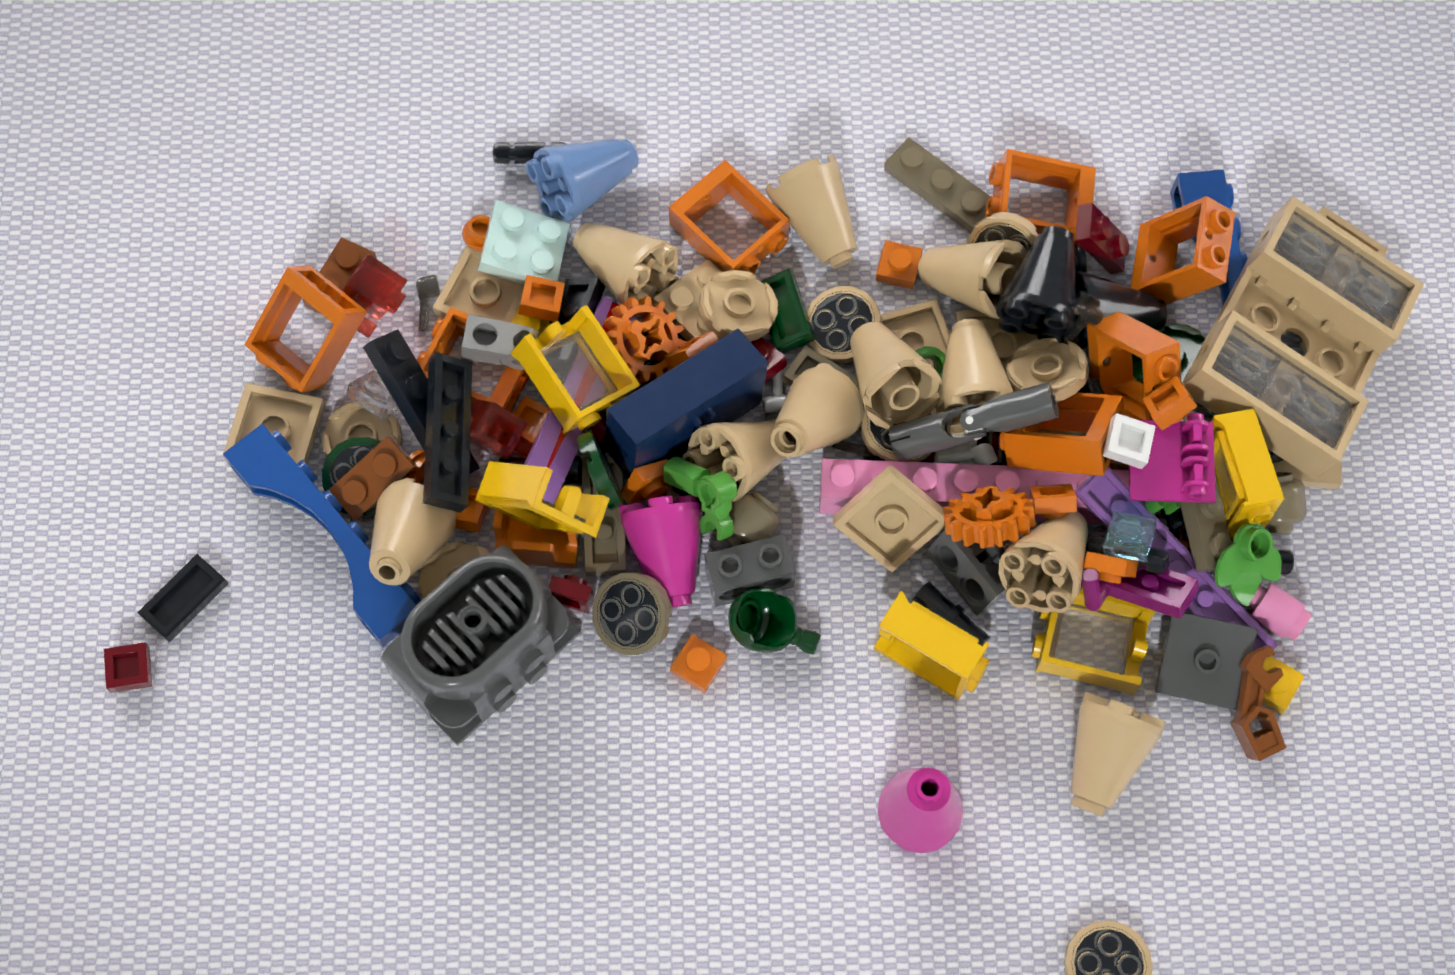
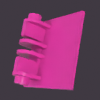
[1129,413,1216,503]

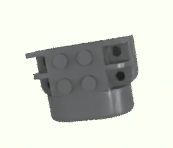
[382,545,580,746]

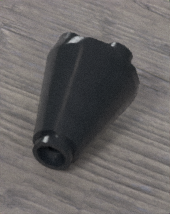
[996,226,1076,343]
[1061,271,1167,350]

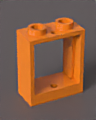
[985,149,1096,244]
[669,160,790,274]
[1131,196,1235,305]
[244,265,367,393]
[416,307,530,424]
[1087,312,1182,420]
[1000,392,1125,476]

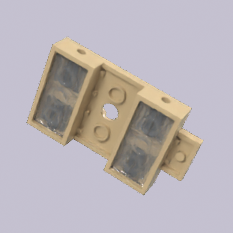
[1182,196,1424,480]

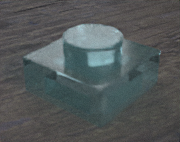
[1103,510,1157,562]

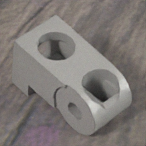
[461,314,540,370]

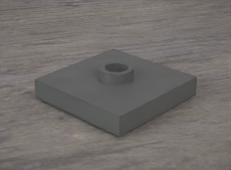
[1154,612,1258,710]

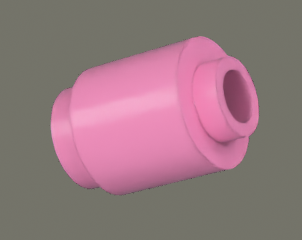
[1247,582,1312,641]

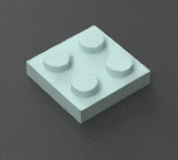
[477,200,570,285]

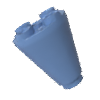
[526,139,639,222]

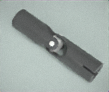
[889,382,1059,462]

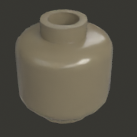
[1267,472,1307,533]
[725,490,780,546]

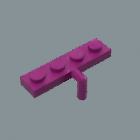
[1081,544,1199,619]

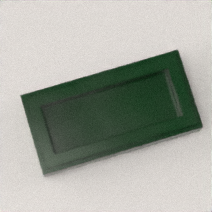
[760,268,816,354]

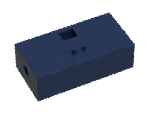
[605,329,768,479]

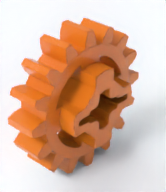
[603,296,686,385]
[943,486,1036,548]

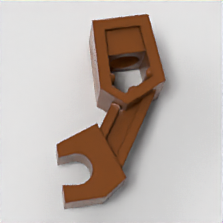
[1230,645,1287,761]

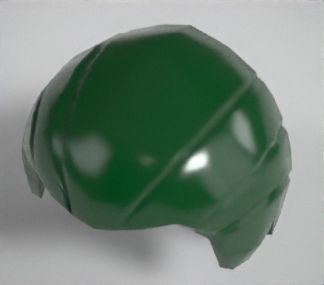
[728,587,821,654]

